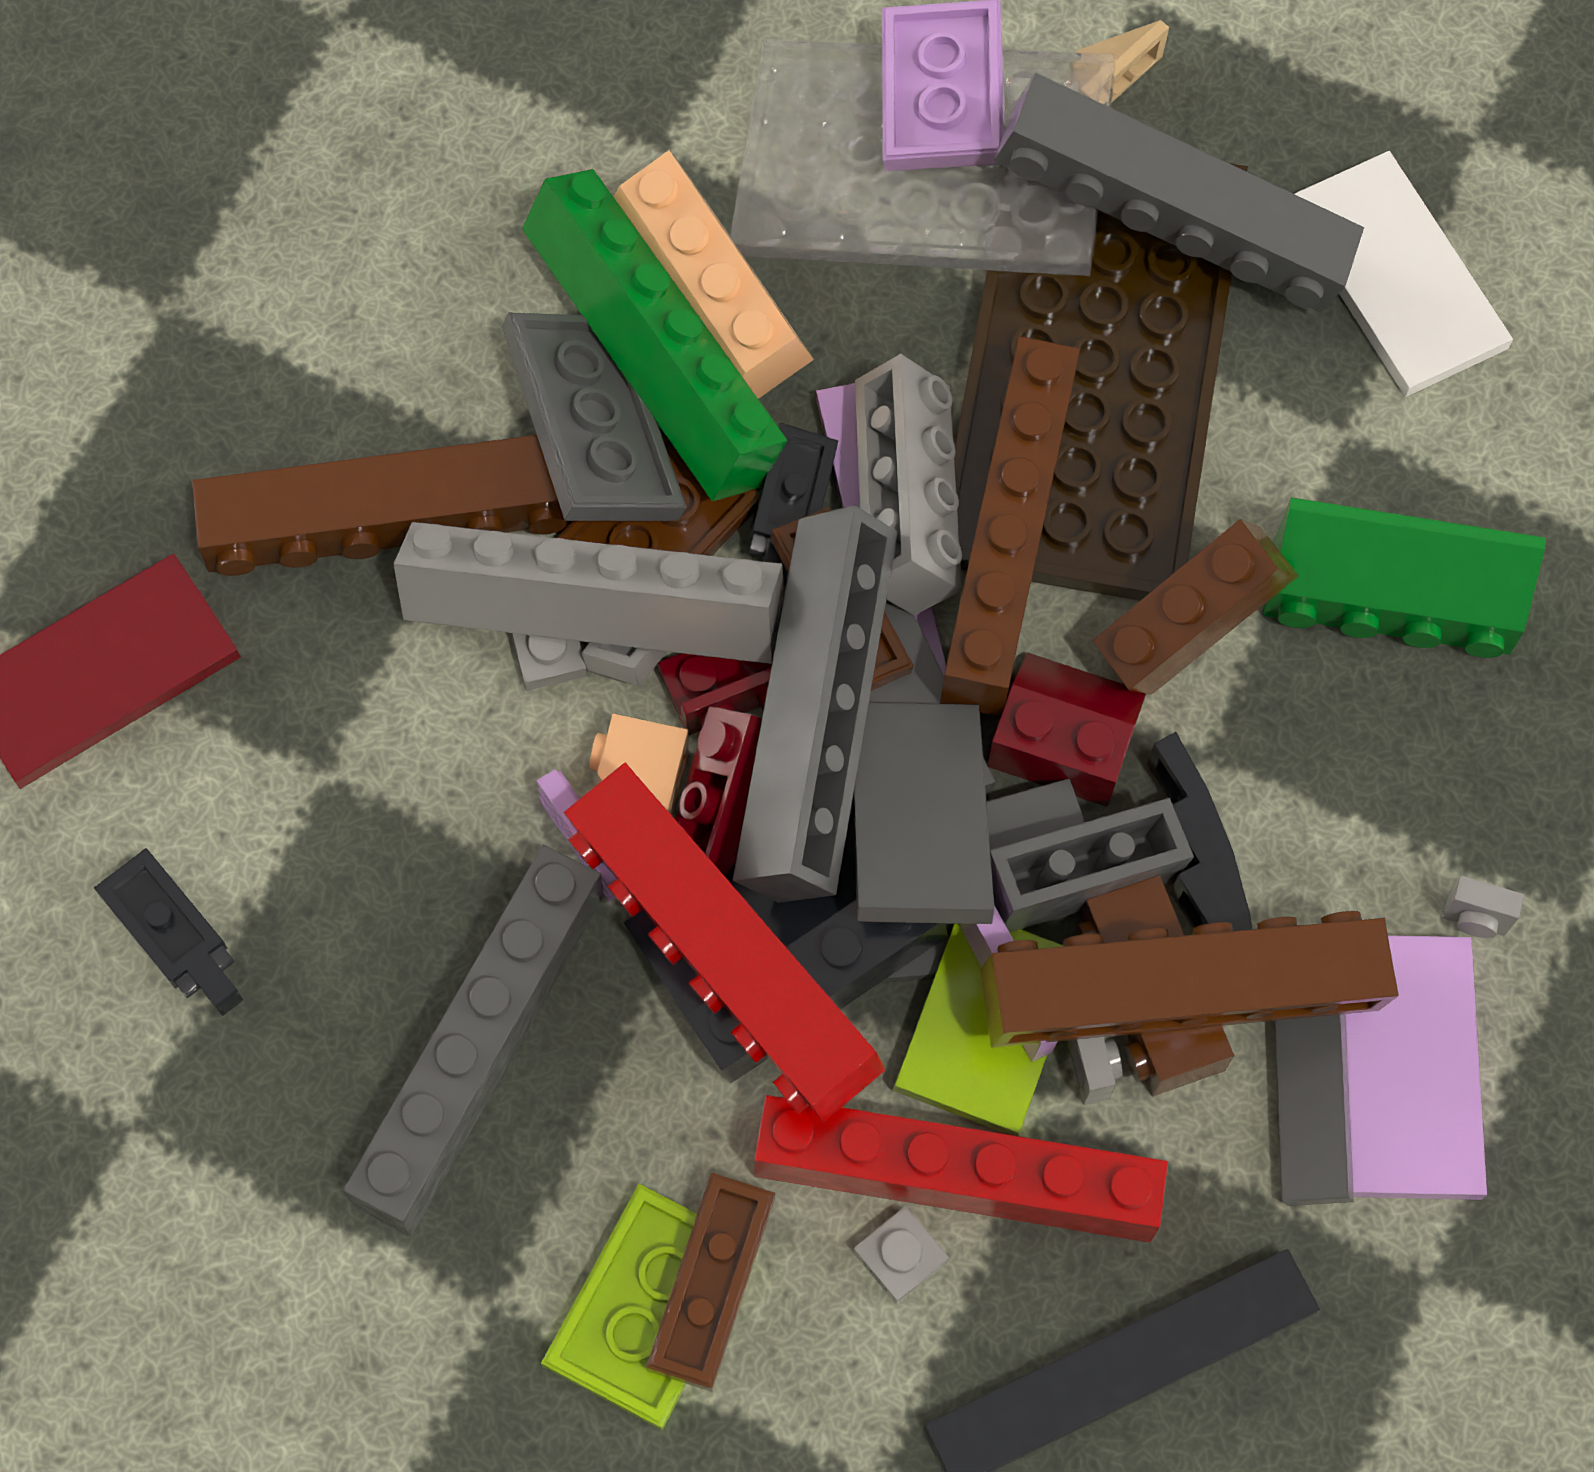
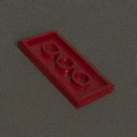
[0,553,241,789]

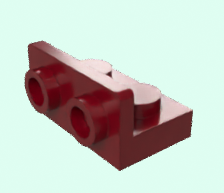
[657,653,773,736]

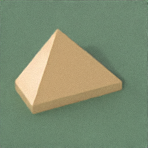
[1073,20,1169,106]

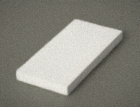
[1295,151,1513,397]

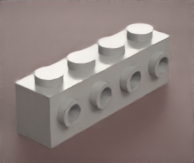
[855,354,962,615]

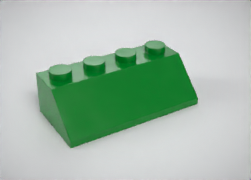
[1262,497,1546,658]

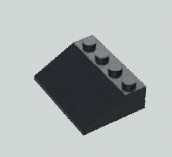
[623,801,948,1083]

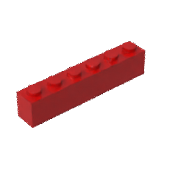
[563,762,886,1123]
[754,1095,1168,1243]

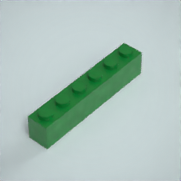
[522,169,788,502]

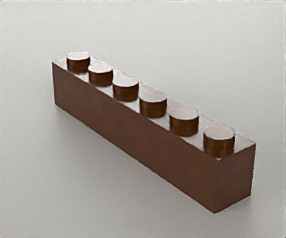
[940,336,1080,717]
[192,435,573,576]
[980,911,1399,1048]

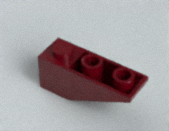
[675,706,762,876]

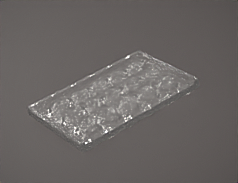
[730,39,1115,276]

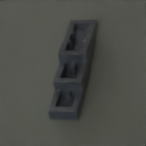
[1147,732,1252,931]

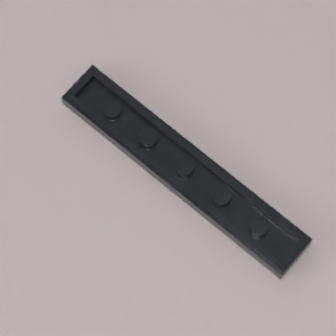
[924,1249,1320,1472]

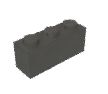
[990,798,1194,933]

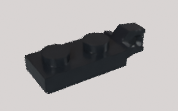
[748,422,838,586]
[94,848,244,1016]

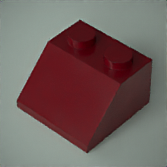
[987,652,1146,807]

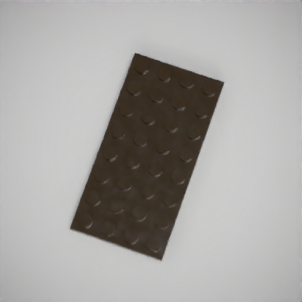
[954,163,1248,601]

